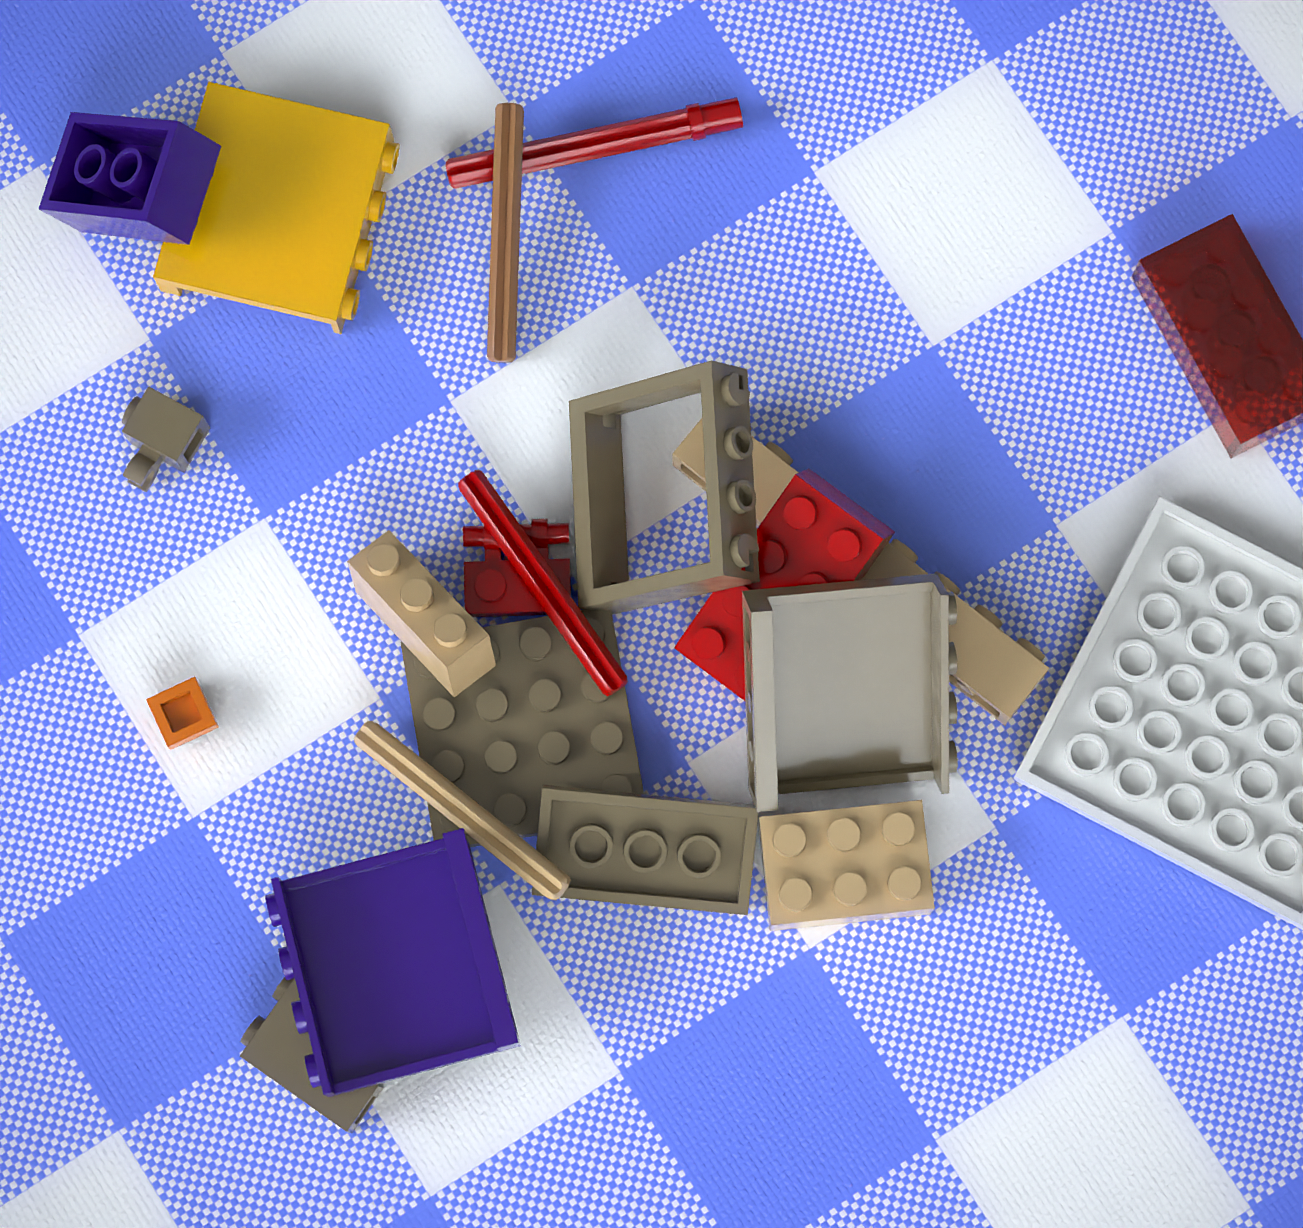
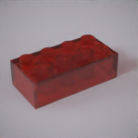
[1131,214,1303,458]

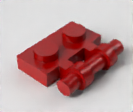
[463,518,571,617]

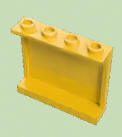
[153,81,400,334]

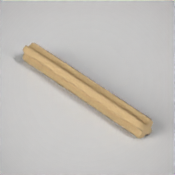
[354,721,571,900]

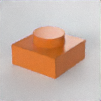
[146,676,219,750]

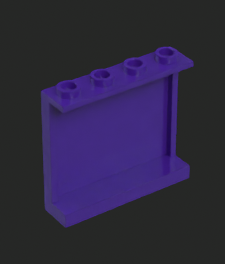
[265,828,521,1097]

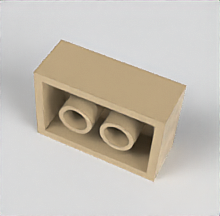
[758,800,935,931]

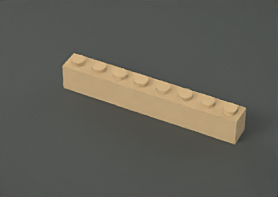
[672,418,1049,726]

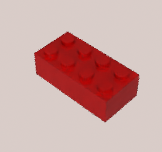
[674,469,895,701]

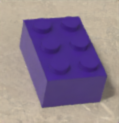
[38,112,221,245]

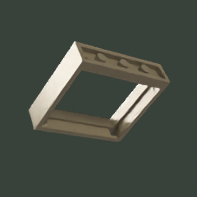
[569,360,760,614]

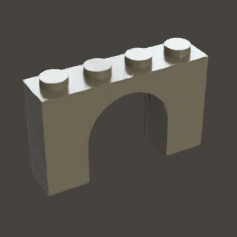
[240,977,383,1134]

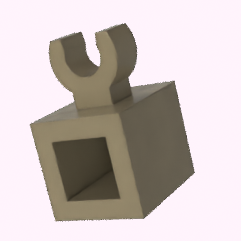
[122,386,211,492]

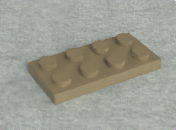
[532,785,759,915]

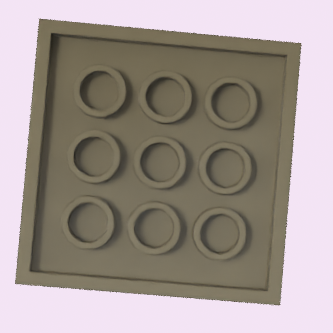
[400,609,644,847]

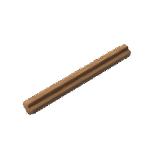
[487,102,524,363]

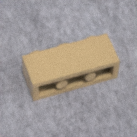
[347,530,496,697]

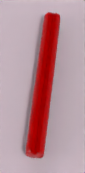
[458,469,628,696]

